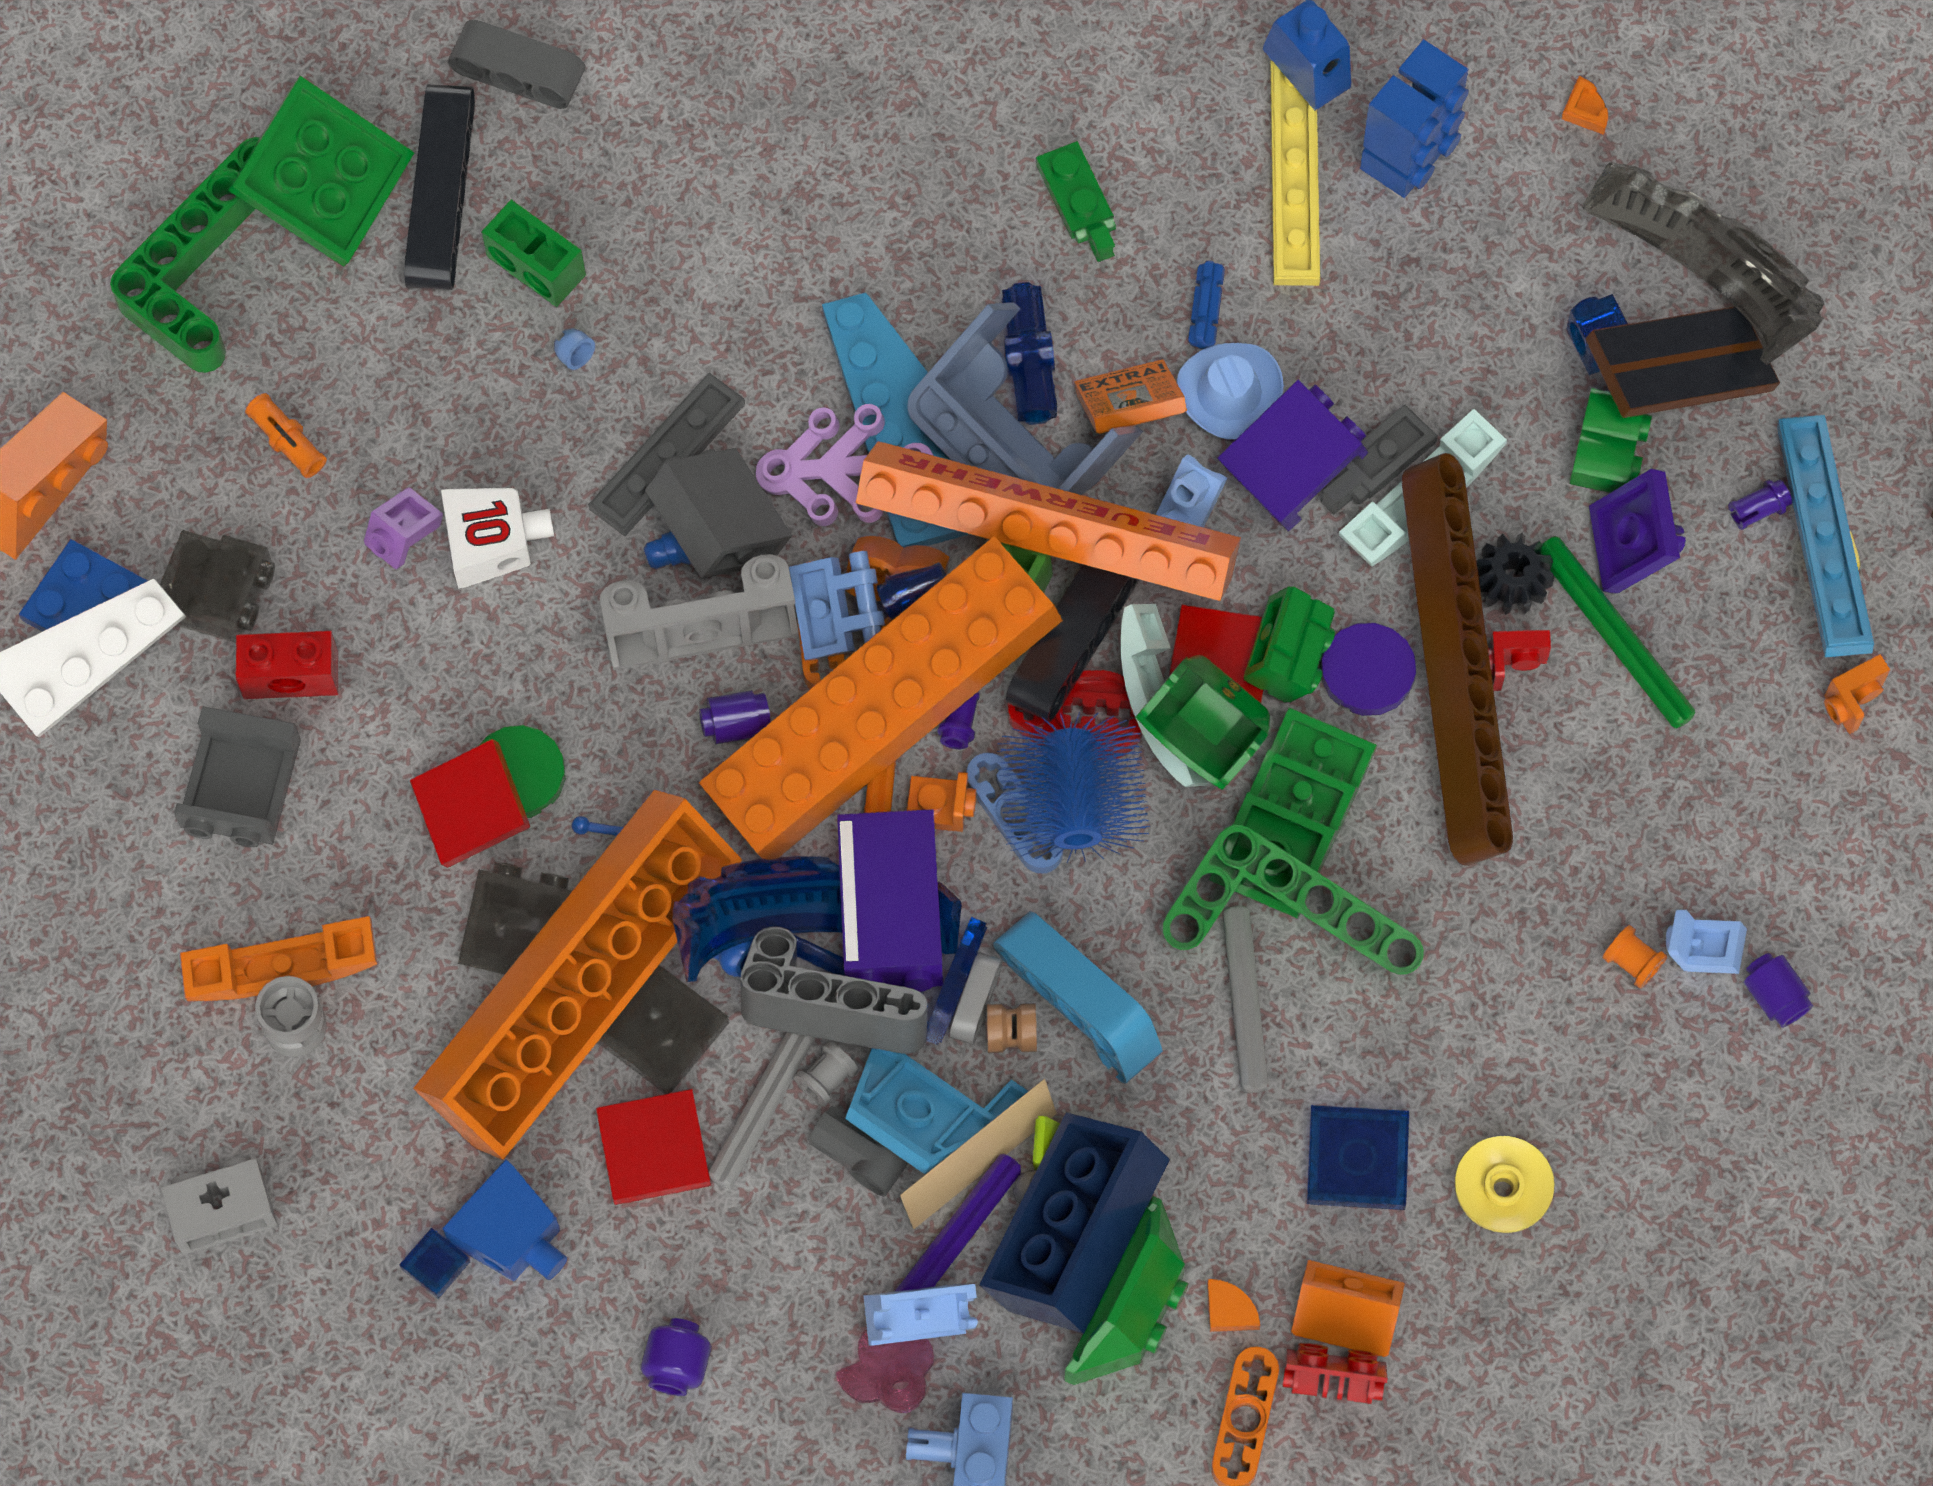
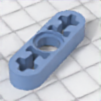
[966,753,1063,873]

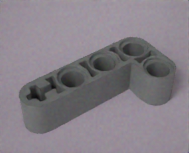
[740,927,928,1054]

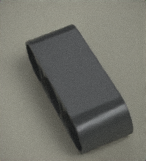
[448,20,586,109]

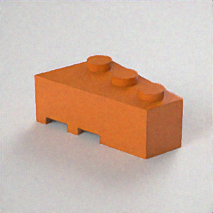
[0,392,108,560]

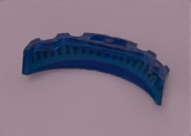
[672,856,962,982]

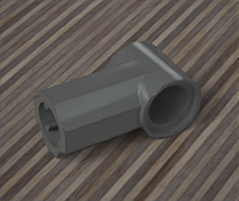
[808,1106,908,1197]

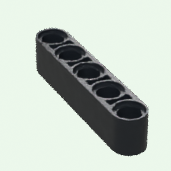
[404,84,475,290]
[1006,564,1140,722]

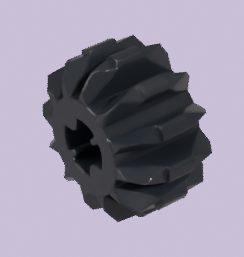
[1476,533,1555,615]

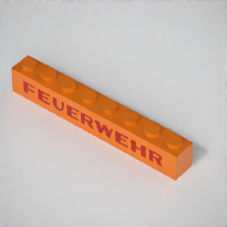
[856,441,1241,601]

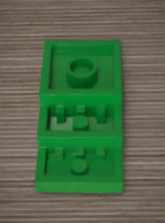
[1209,708,1378,919]

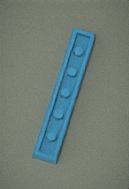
[1777,415,1874,657]

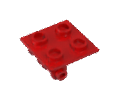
[1282,1343,1388,1405]

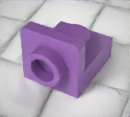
[364,487,443,569]

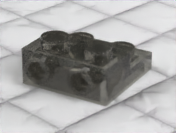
[160,530,275,643]
[458,861,574,975]

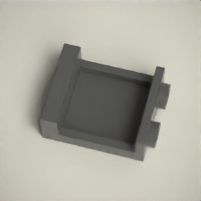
[174,706,301,847]

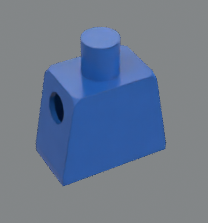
[1263,0,1351,111]
[442,1160,567,1281]

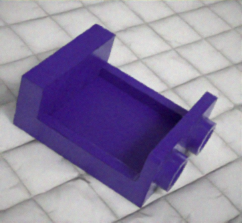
[1217,379,1369,531]

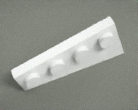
[0,579,187,737]

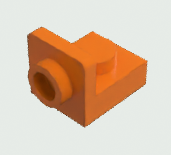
[1824,654,1890,734]
[907,772,977,832]

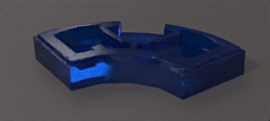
[927,917,988,1045]

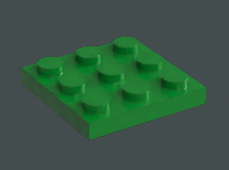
[228,76,415,267]

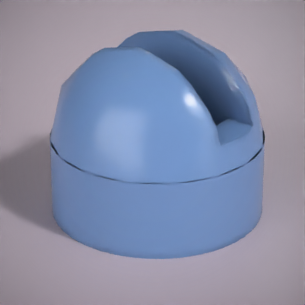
[554,328,595,370]

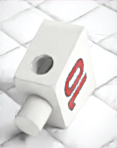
[441,488,554,589]

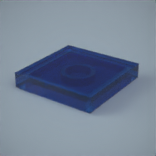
[1306,1105,1409,1210]

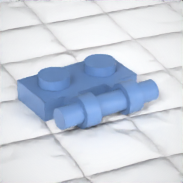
[789,551,885,660]

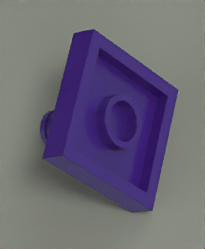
[1589,469,1686,594]

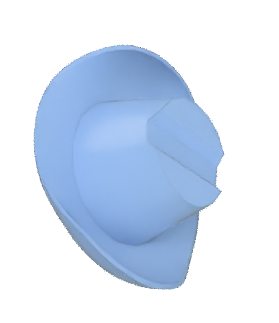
[1177,343,1284,440]

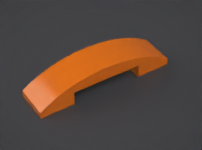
[180,916,377,1001]

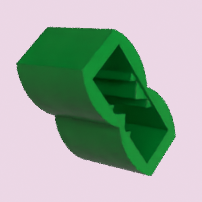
[1569,388,1652,493]

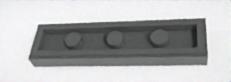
[588,373,745,536]

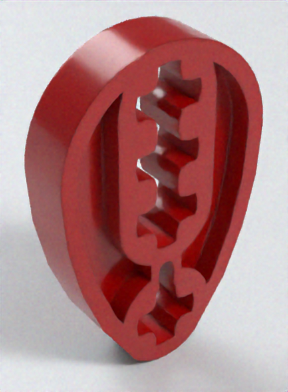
[1008,670,1143,762]

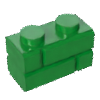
[1243,586,1335,703]

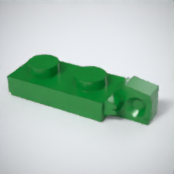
[1036,141,1116,262]

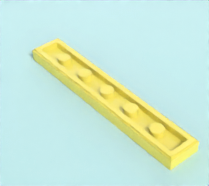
[1270,59,1320,286]

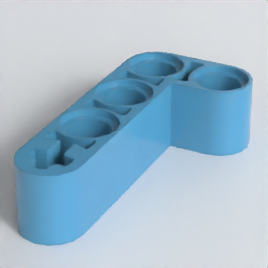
[993,911,1163,1084]

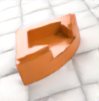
[1562,76,1608,135]
[1207,1279,1260,1332]

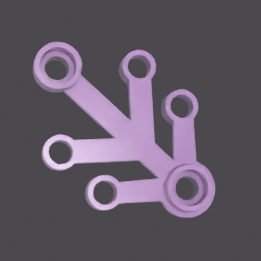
[755,404,934,526]

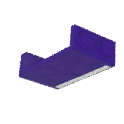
[837,809,943,992]

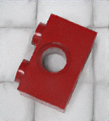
[236,631,338,699]

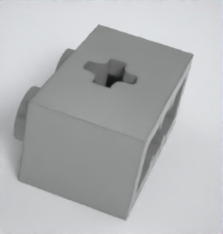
[160,1157,278,1255]

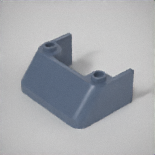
[908,302,1143,495]

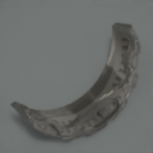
[1582,162,1825,365]

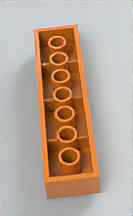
[698,536,1063,866]
[413,790,742,1160]

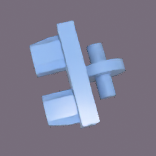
[1156,454,1227,528]

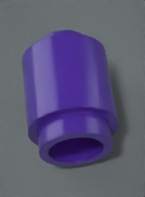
[699,690,771,745]
[1743,953,1814,1028]

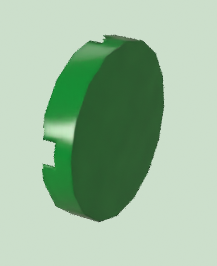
[478,725,566,818]

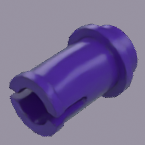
[1728,479,1792,530]
[937,692,980,750]

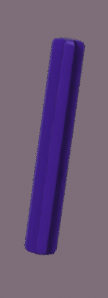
[894,1153,1021,1292]

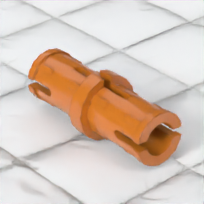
[245,393,327,478]

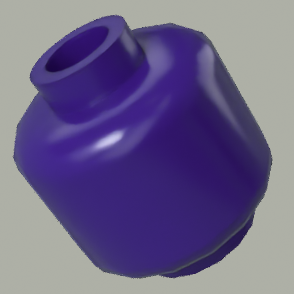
[640,1318,712,1396]

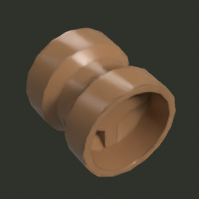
[987,1003,1037,1053]

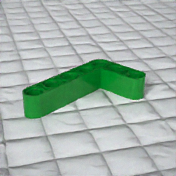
[110,137,260,373]
[1163,825,1424,975]

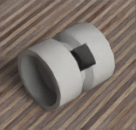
[255,976,327,1057]

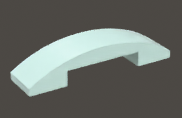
[1339,409,1507,567]
[1121,604,1212,787]

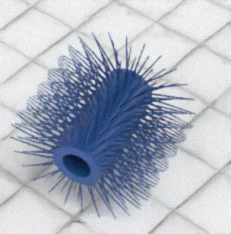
[997,712,1150,863]

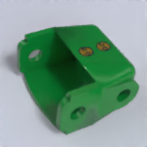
[1136,655,1271,790]

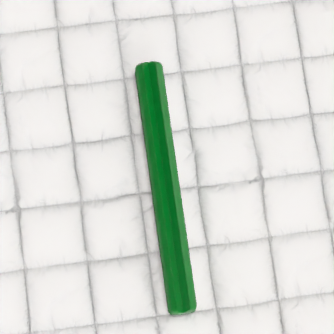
[1540,536,1695,729]

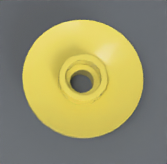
[1455,1136,1554,1233]

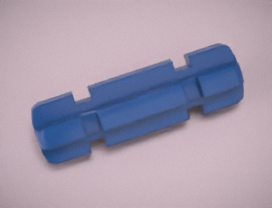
[1188,261,1225,349]

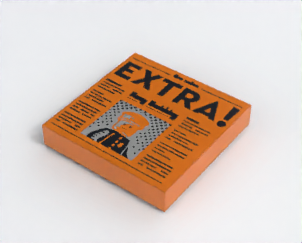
[1074,359,1187,434]

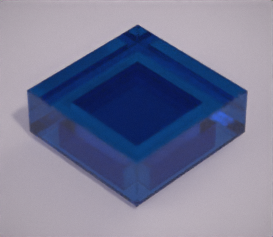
[399,1227,471,1299]

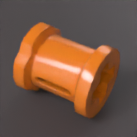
[1602,925,1668,989]

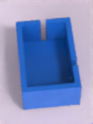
[1360,39,1469,198]

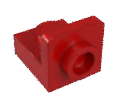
[1488,630,1551,691]

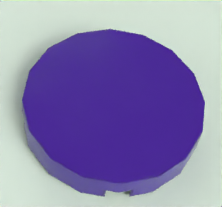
[1321,623,1416,716]

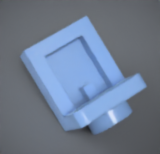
[1666,910,1747,974]

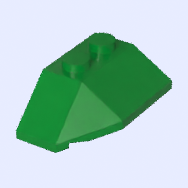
[1065,1196,1189,1385]

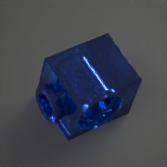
[1566,294,1628,375]

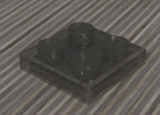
[597,965,730,1094]

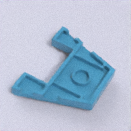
[845,1021,1029,1174]

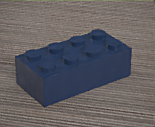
[979,1112,1170,1334]

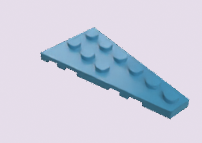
[822,293,969,548]

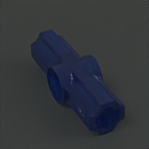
[1002,282,1057,425]

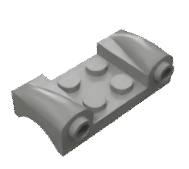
[600,554,799,670]

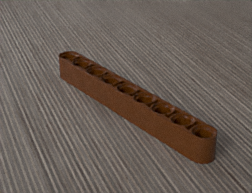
[1402,453,1513,866]

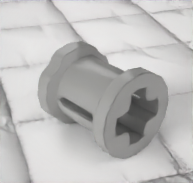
[794,1041,858,1107]

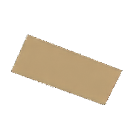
[900,1079,1057,1229]

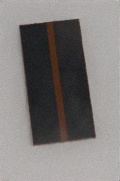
[1585,305,1780,418]

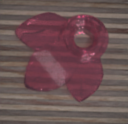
[836,1328,934,1413]

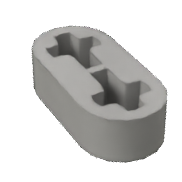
[950,952,1003,1045]

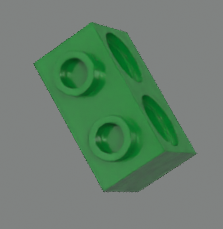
[481,199,586,308]

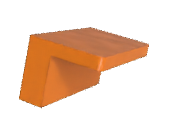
[1291,1260,1405,1357]

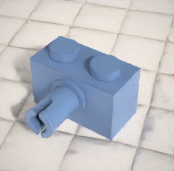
[906,1393,1013,1486]

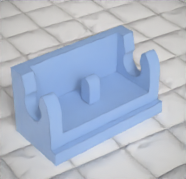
[863,1284,978,1346]

